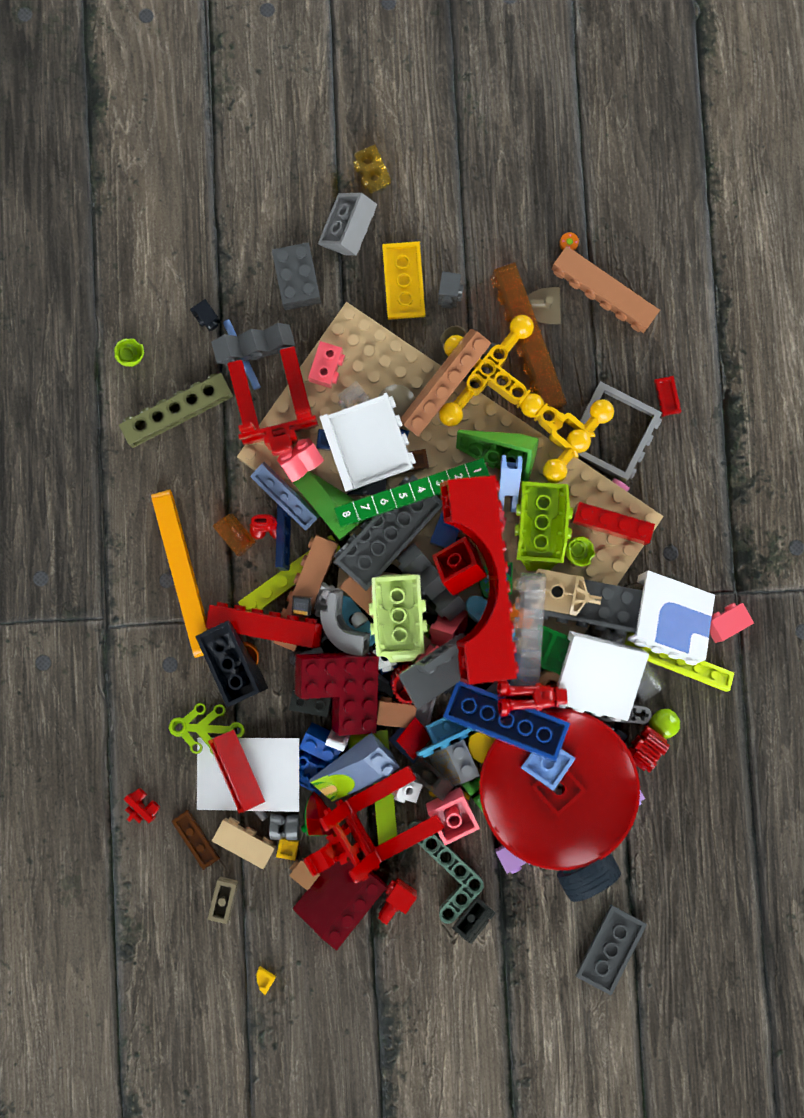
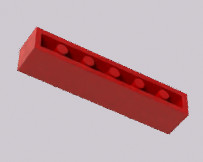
[206,602,323,648]

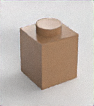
[289,858,321,891]

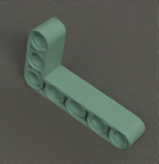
[408,819,484,924]

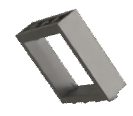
[578,381,662,483]

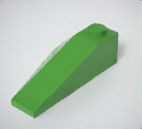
[456,430,539,482]
[293,471,370,541]

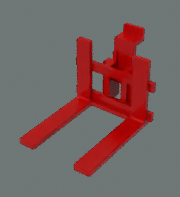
[228,346,319,456]
[304,766,444,884]

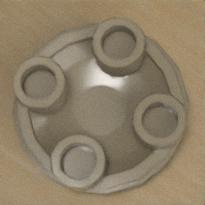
[379,384,415,418]

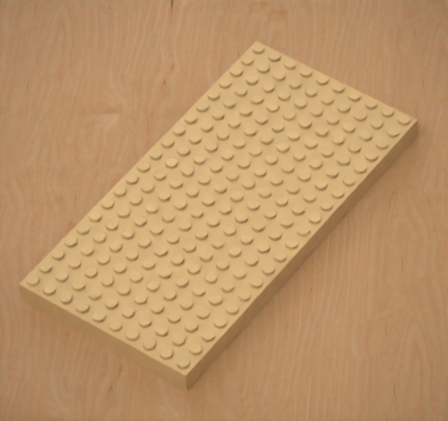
[237,302,664,670]

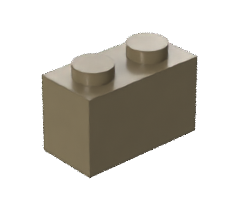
[208,876,239,924]

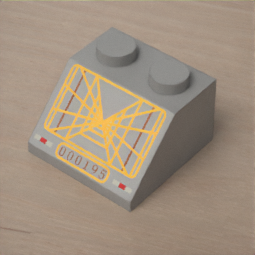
[429,739,480,790]

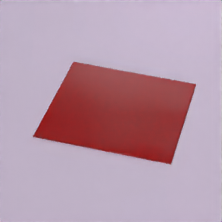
[396,717,430,760]

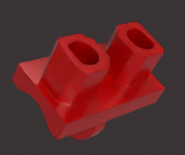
[123,788,160,823]

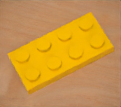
[382,241,425,320]

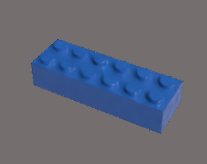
[443,681,570,762]

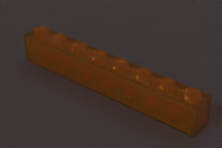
[491,262,567,410]

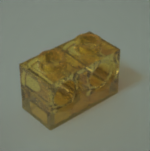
[353,145,391,193]

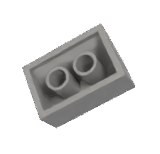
[318,193,377,256]

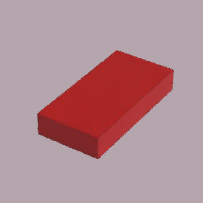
[654,376,682,417]

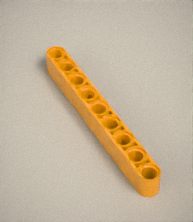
[151,489,209,658]

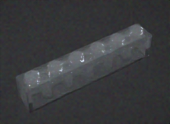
[510,572,546,686]

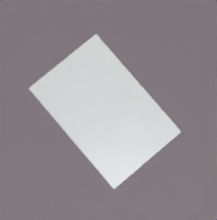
[197,738,299,812]

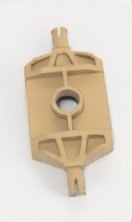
[513,569,602,617]

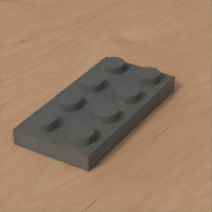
[575,905,647,995]

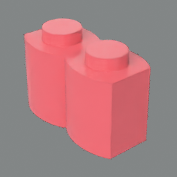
[277,438,324,482]

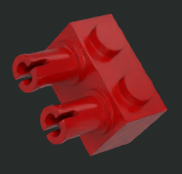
[378,877,417,925]

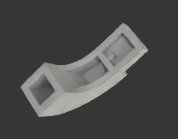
[320,590,370,656]

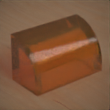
[213,513,257,557]

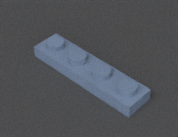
[250,462,320,531]

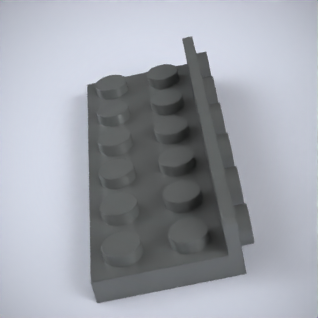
[333,475,442,591]
[533,579,643,635]

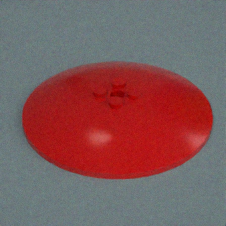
[480,709,640,870]

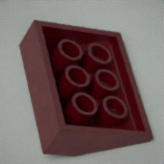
[292,860,387,951]

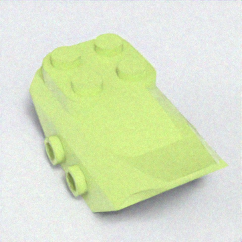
[369,574,427,663]

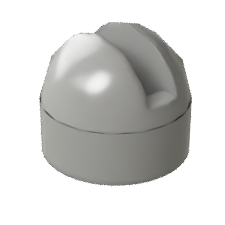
[351,612,368,629]

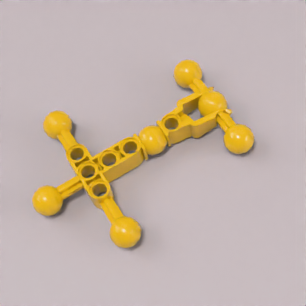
[439,315,614,483]

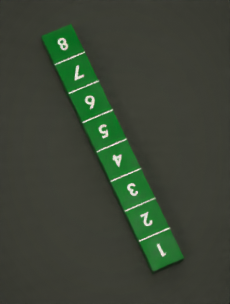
[334,458,490,528]

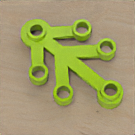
[169,703,245,755]

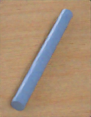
[223,320,261,390]

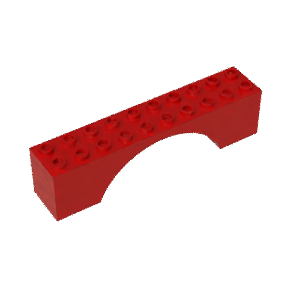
[440,475,519,684]

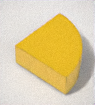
[256,966,276,995]

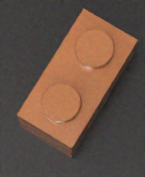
[377,696,416,728]

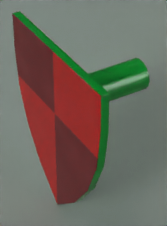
[301,791,334,836]

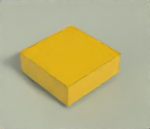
[276,837,299,861]

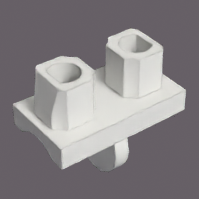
[314,582,341,617]

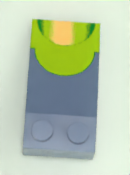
[310,732,400,801]

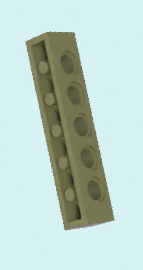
[119,373,234,448]

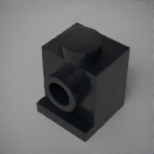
[190,299,221,331]

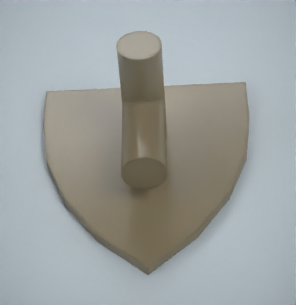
[517,287,561,324]

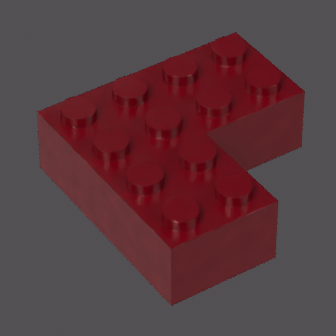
[295,651,379,736]

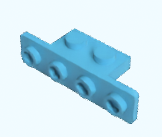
[416,717,477,758]

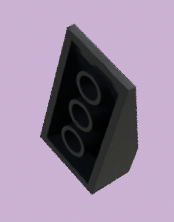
[195,620,269,707]

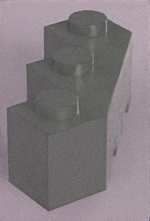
[211,323,295,366]
[396,543,466,621]

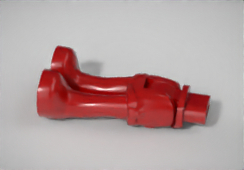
[250,514,277,540]
[497,680,568,716]

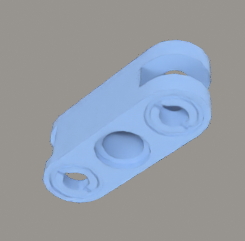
[498,455,522,513]

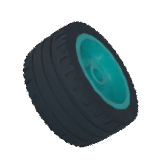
[557,853,621,902]

